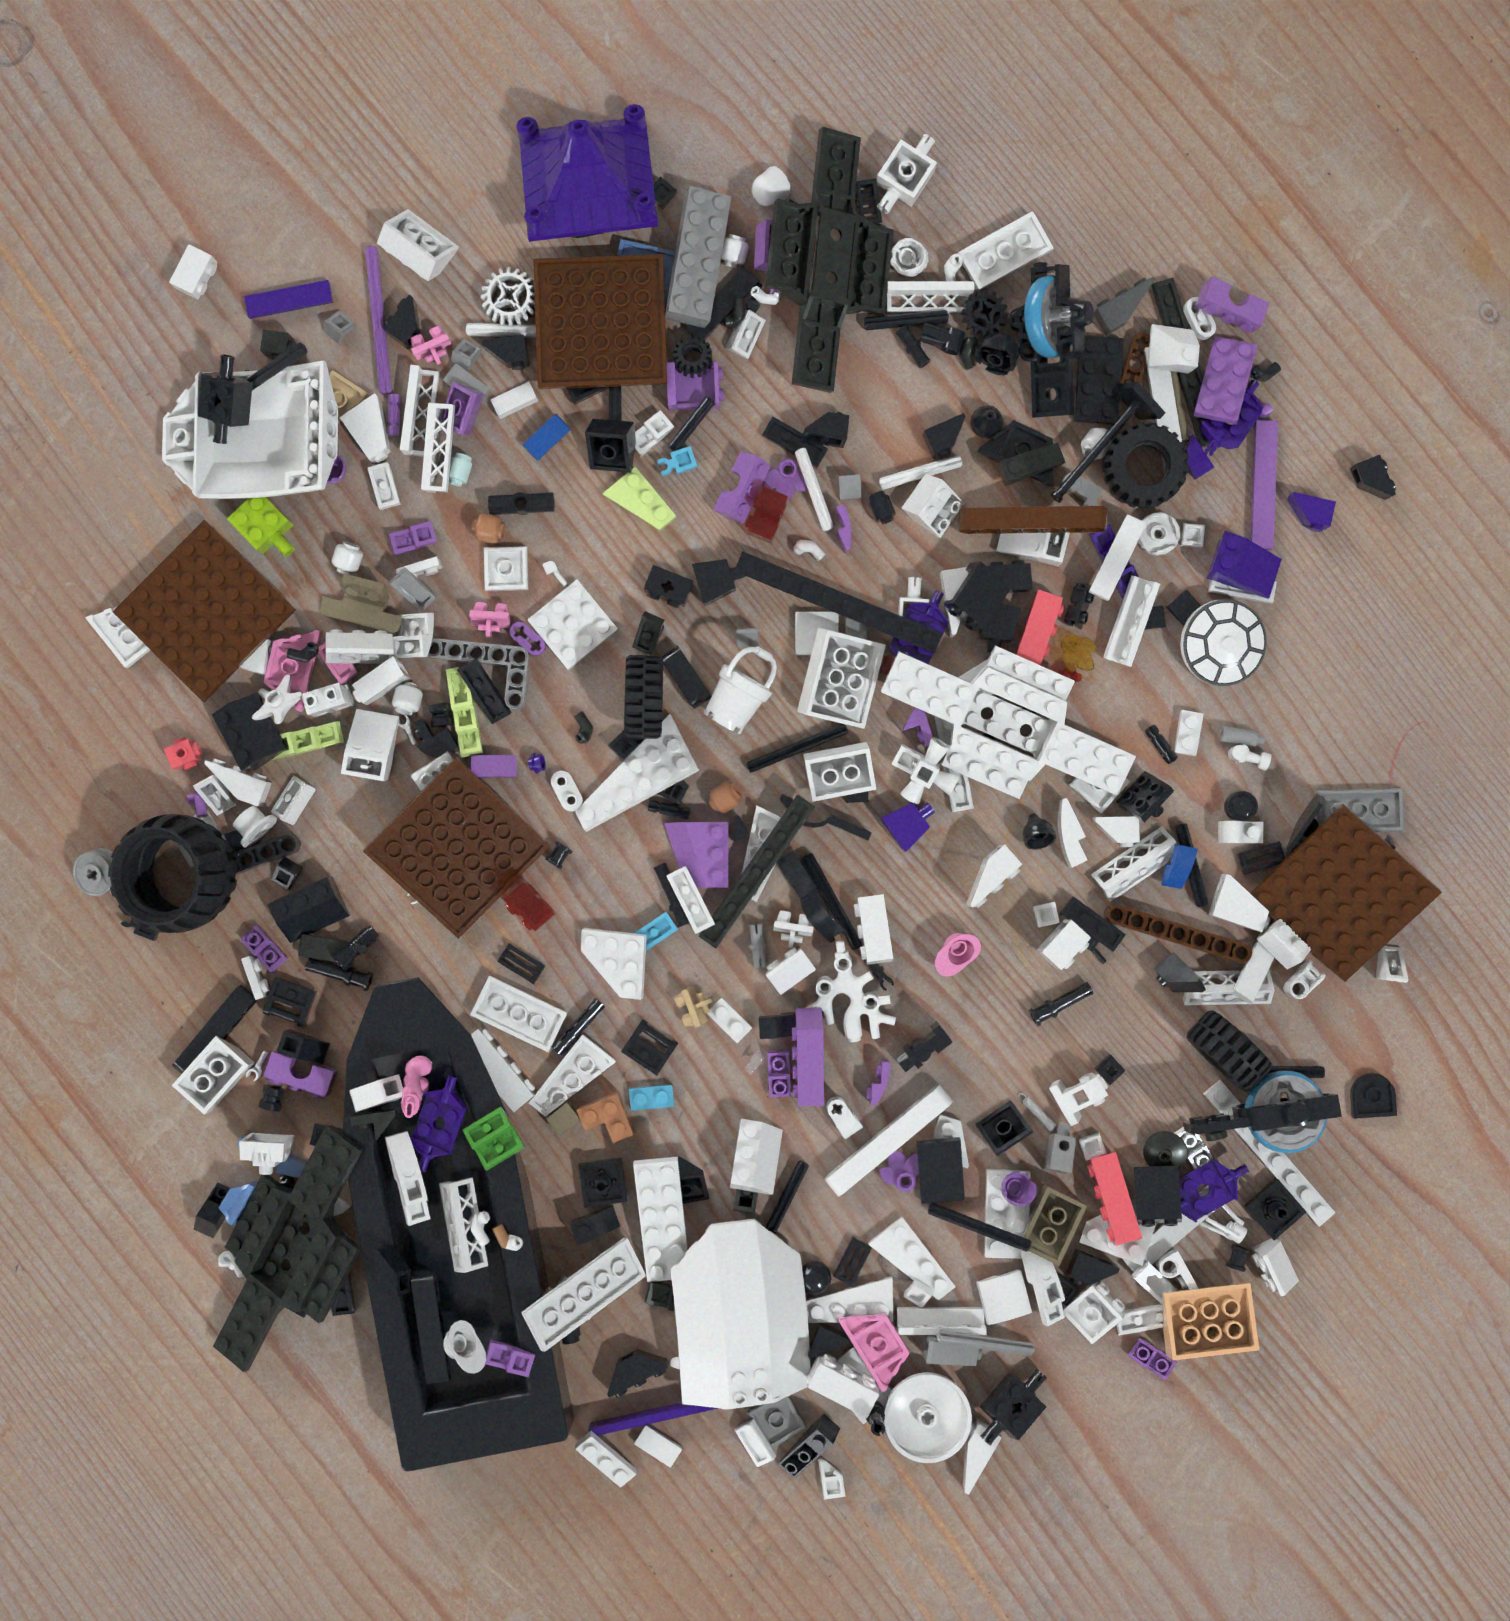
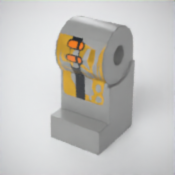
[1061,473,1103,506]

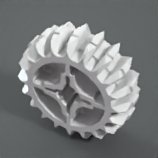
[481,267,535,326]

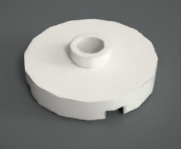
[1138,512,1180,556]

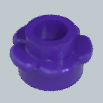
[528,753,546,774]

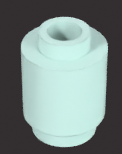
[449,453,472,487]

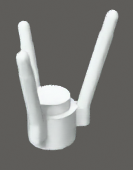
[1200,1204,1247,1244]

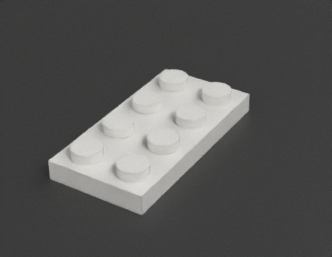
[958,211,1054,291]
[470,975,568,1052]
[984,1169,1030,1259]

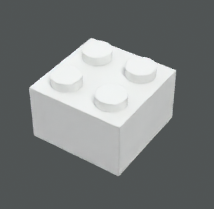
[1036,919,1091,970]

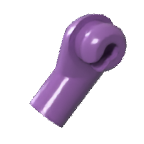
[187,791,208,818]

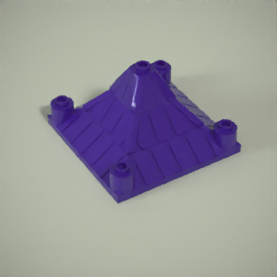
[516,104,658,242]

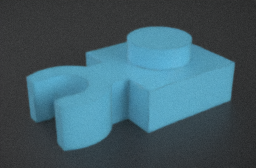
[657,446,698,476]

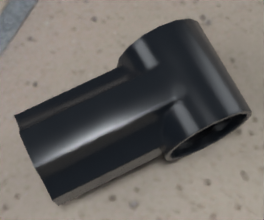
[920,322,965,355]

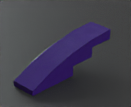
[1089,524,1139,599]

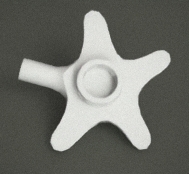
[252,675,302,724]

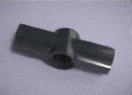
[488,492,555,515]

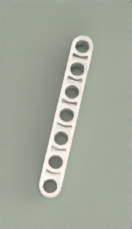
[824,1084,953,1197]

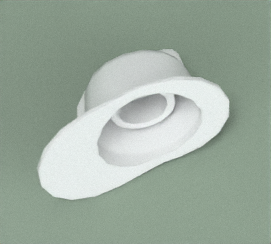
[443,1320,486,1374]

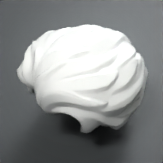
[890,238,929,277]

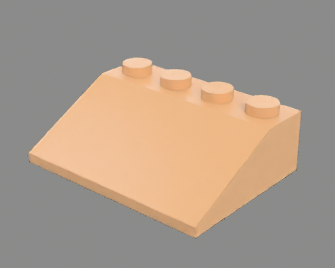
[1163,1283,1259,1360]

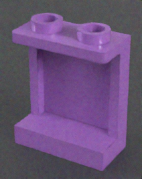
[667,361,724,411]

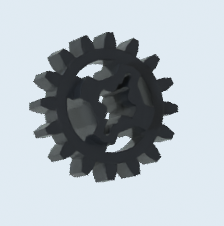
[961,289,1008,338]

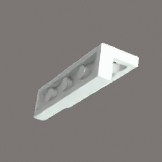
[887,281,974,313]
[400,365,440,457]
[421,403,455,493]
[1103,576,1160,667]
[1091,826,1177,902]
[1183,970,1275,1005]
[439,1177,488,1273]
[897,1307,986,1335]

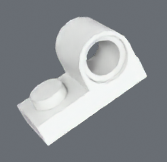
[1218,821,1263,843]
[1155,1247,1199,1290]

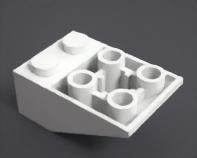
[996,533,1070,567]
[341,709,400,781]
[966,845,1022,908]

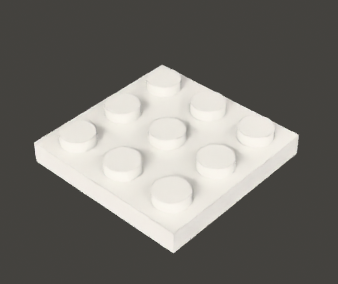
[527,580,618,670]

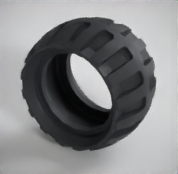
[108,814,238,933]

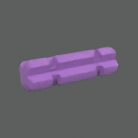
[387,394,401,437]

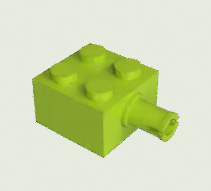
[227,497,295,557]

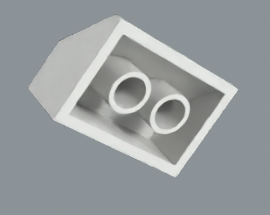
[377,209,459,281]
[325,629,393,664]
[803,742,876,802]
[172,1036,255,1115]
[730,1119,783,1195]

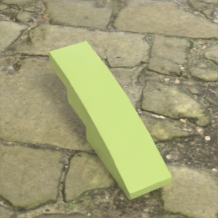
[446,667,483,757]
[272,721,344,760]

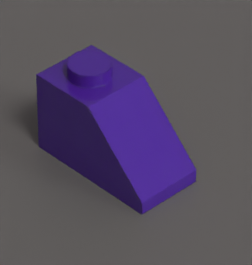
[1287,492,1336,532]

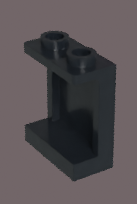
[944,561,1011,631]
[1134,1166,1182,1227]

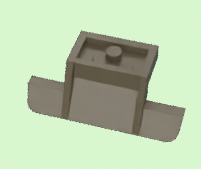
[321,574,403,633]

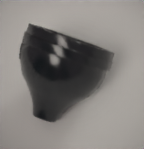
[970,405,1003,439]
[1023,813,1056,850]

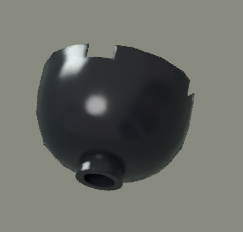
[975,332,1020,376]

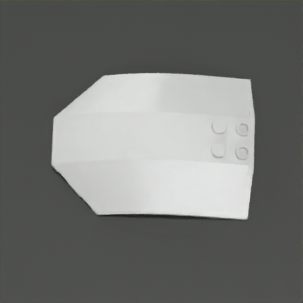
[162,361,338,499]
[670,1218,811,1409]

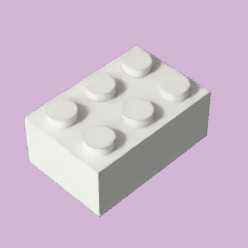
[807,1353,879,1418]

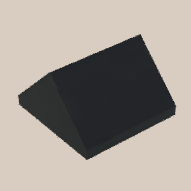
[975,1101,1034,1156]

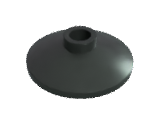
[1143,1131,1187,1169]

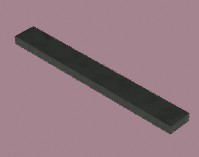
[1151,278,1210,447]
[698,794,815,949]

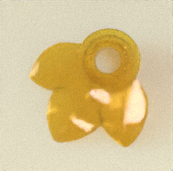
[1061,634,1098,673]

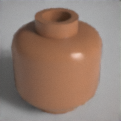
[472,513,505,544]
[709,781,742,813]

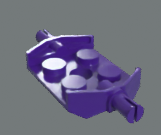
[1201,380,1264,456]
[889,590,949,664]
[410,1075,467,1172]
[1179,1159,1249,1223]

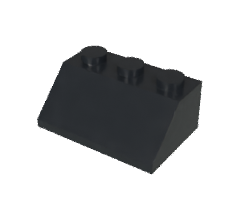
[212,693,288,771]
[267,877,350,943]

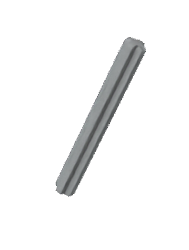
[936,1330,1035,1356]

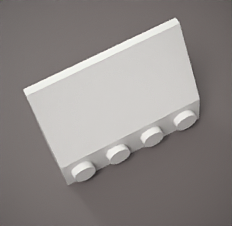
[797,628,886,729]

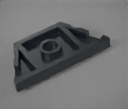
[977,421,1054,487]

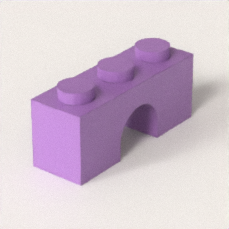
[1196,276,1269,333]
[713,451,771,524]
[263,1050,338,1099]

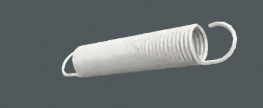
[1018,1093,1057,1133]

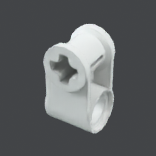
[1283,959,1326,999]
[826,1096,863,1139]

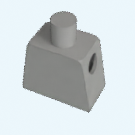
[1042,1122,1076,1174]

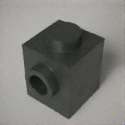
[260,329,296,360]

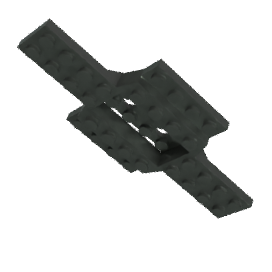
[765,127,894,393]
[213,1125,363,1372]

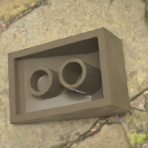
[1022,1184,1087,1266]

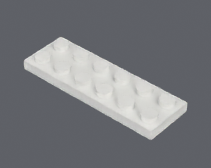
[633,1157,688,1282]
[521,1238,646,1352]

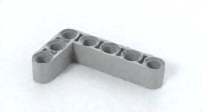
[427,638,531,711]

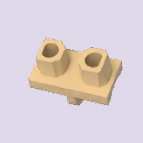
[674,985,713,1028]

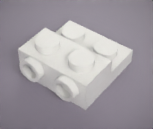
[1063,1282,1126,1344]

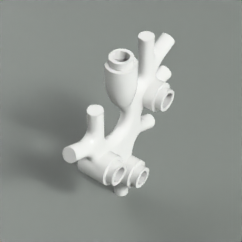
[806,941,896,1042]

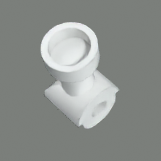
[1228,744,1271,771]

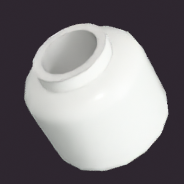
[721,234,749,268]
[1081,427,1113,460]
[332,541,363,575]
[392,682,423,716]

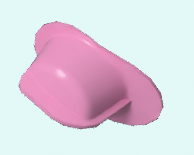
[935,933,981,977]

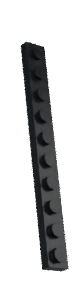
[734,551,943,653]

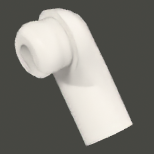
[944,253,963,281]
[750,286,781,305]
[793,540,826,561]
[471,1211,490,1246]

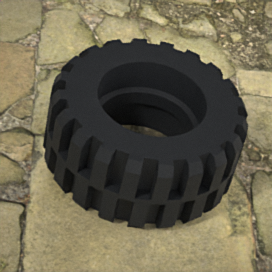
[1103,422,1189,509]
[624,655,663,739]
[1186,1010,1272,1092]

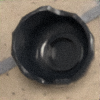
[802,1261,832,1295]

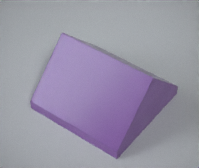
[442,382,484,435]

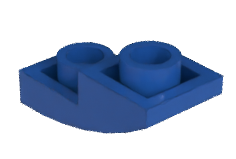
[523,413,571,461]
[1161,844,1198,889]

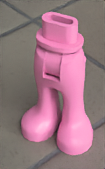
[401,1056,432,1118]

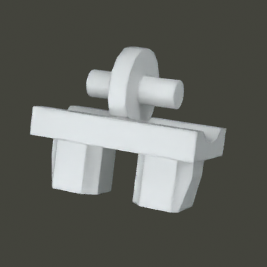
[773,911,813,948]

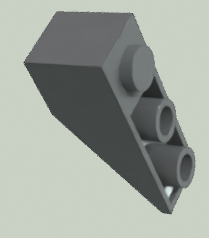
[1094,277,1154,336]

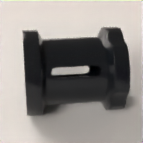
[545,841,573,869]
[1226,1244,1251,1272]

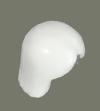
[752,166,791,206]

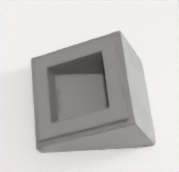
[323,310,355,343]
[451,339,482,371]
[838,474,862,500]
[736,628,759,648]

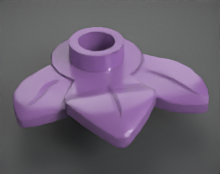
[764,459,807,502]
[879,1150,919,1192]

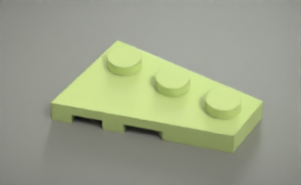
[602,467,677,531]

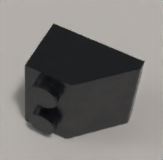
[585,419,636,473]

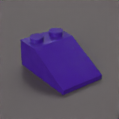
[1207,531,1282,599]

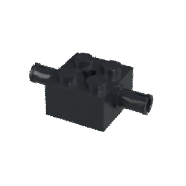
[198,354,253,444]
[980,1369,1047,1446]

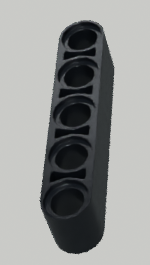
[195,835,301,875]
[172,985,257,1074]
[411,1272,451,1385]

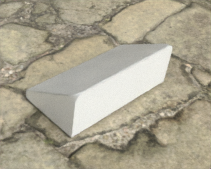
[725,310,766,359]
[490,382,538,419]
[270,775,316,825]

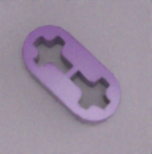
[510,622,546,656]

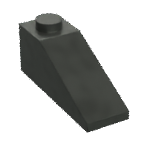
[997,443,1066,487]

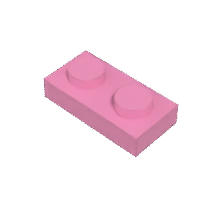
[318,643,359,685]

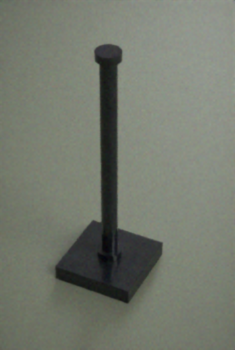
[1050,382,1166,503]

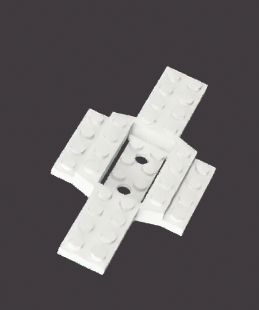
[881,645,1136,799]

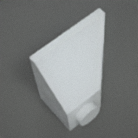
[1147,324,1200,373]

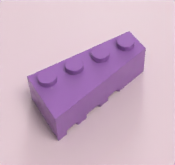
[792,1008,824,1106]

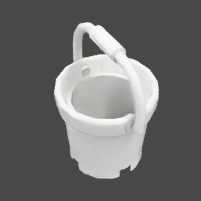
[703,646,777,734]

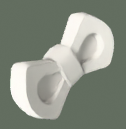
[218,1251,244,1278]

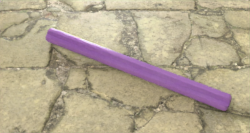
[365,246,392,395]

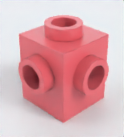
[164,737,202,770]

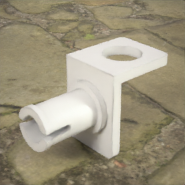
[898,577,929,616]

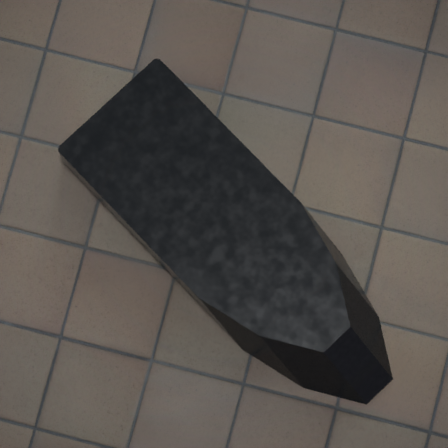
[342,977,574,1472]

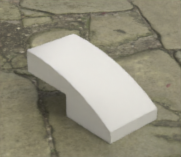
[635,410,674,457]

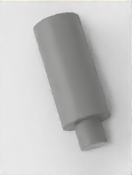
[1220,726,1265,747]

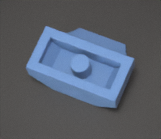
[219,1181,258,1225]

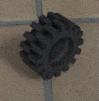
[673,335,712,378]

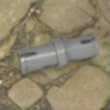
[748,924,767,968]

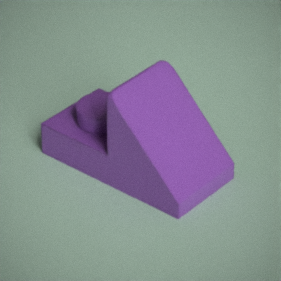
[902,707,933,747]

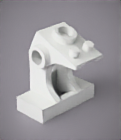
[1049,1073,1108,1126]

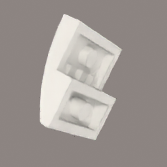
[393,613,434,658]
[976,1269,1032,1325]

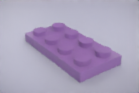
[1194,336,1258,425]

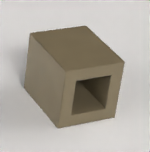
[547,1100,580,1136]

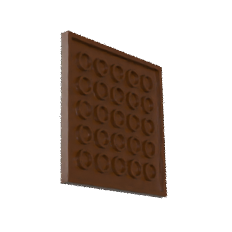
[534,254,667,389]
[113,520,296,702]
[363,756,550,939]
[1250,804,1442,982]

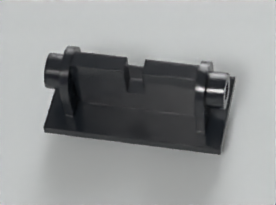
[1064,583,1095,630]

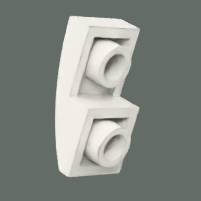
[1174,1127,1214,1170]

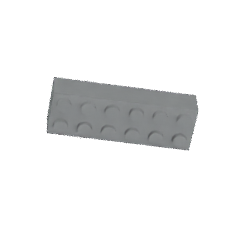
[665,186,731,328]

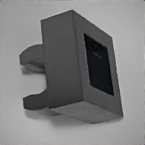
[1094,1054,1126,1085]

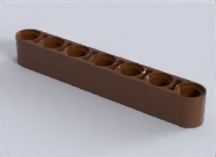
[958,506,1108,534]
[1104,905,1252,963]

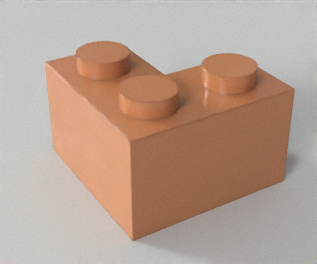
[576,1091,635,1143]

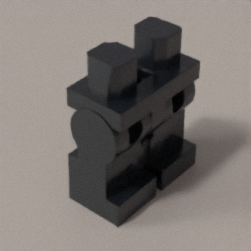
[896,1021,953,1072]

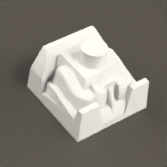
[239,1133,295,1175]

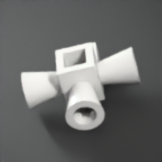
[892,737,959,804]

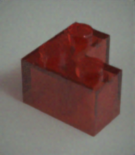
[745,487,788,544]
[504,881,557,931]

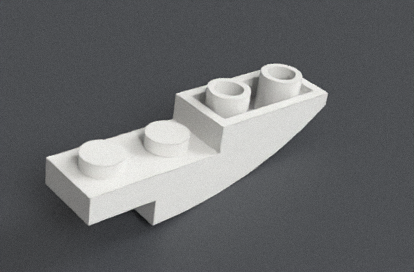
[385,1131,430,1226]
[1020,1250,1065,1327]

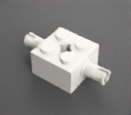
[877,134,937,214]

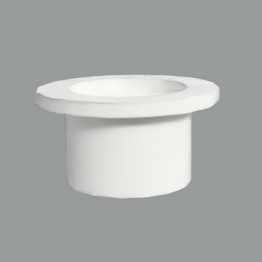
[233,806,277,848]

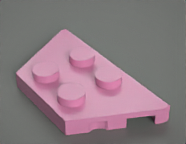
[263,630,322,712]
[839,1314,909,1392]

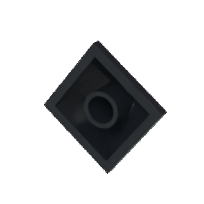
[678,1156,709,1204]

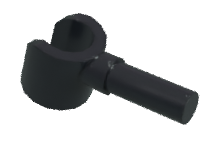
[746,283,763,313]
[1087,937,1106,964]

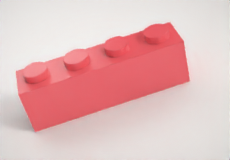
[1015,590,1064,667]
[1087,1152,1142,1246]

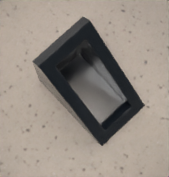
[808,1323,850,1359]

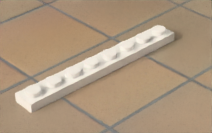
[1203,1080,1335,1227]

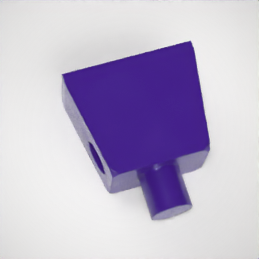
[880,802,935,852]

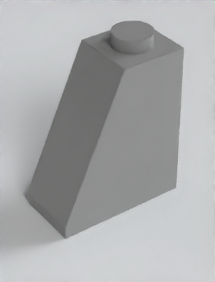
[922,1335,982,1366]

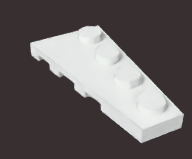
[529,1034,617,1117]
[868,1216,956,1300]
[806,1276,893,1323]

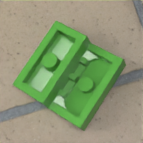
[463,1107,525,1170]

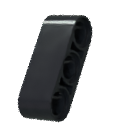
[661,646,712,709]

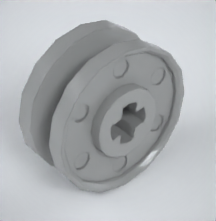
[73,848,113,896]

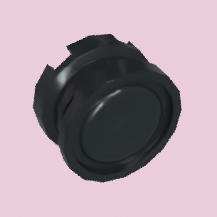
[1224,791,1258,821]

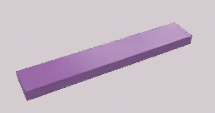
[1250,420,1278,550]

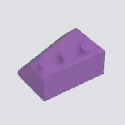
[664,822,729,888]

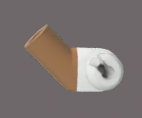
[493,1224,523,1251]

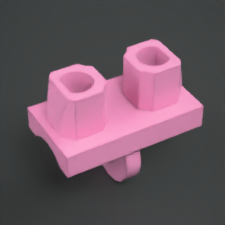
[411,326,452,365]
[469,602,511,637]

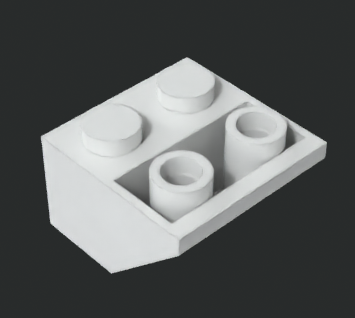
[902,473,964,538]
[765,947,816,995]
[1251,1239,1299,1297]

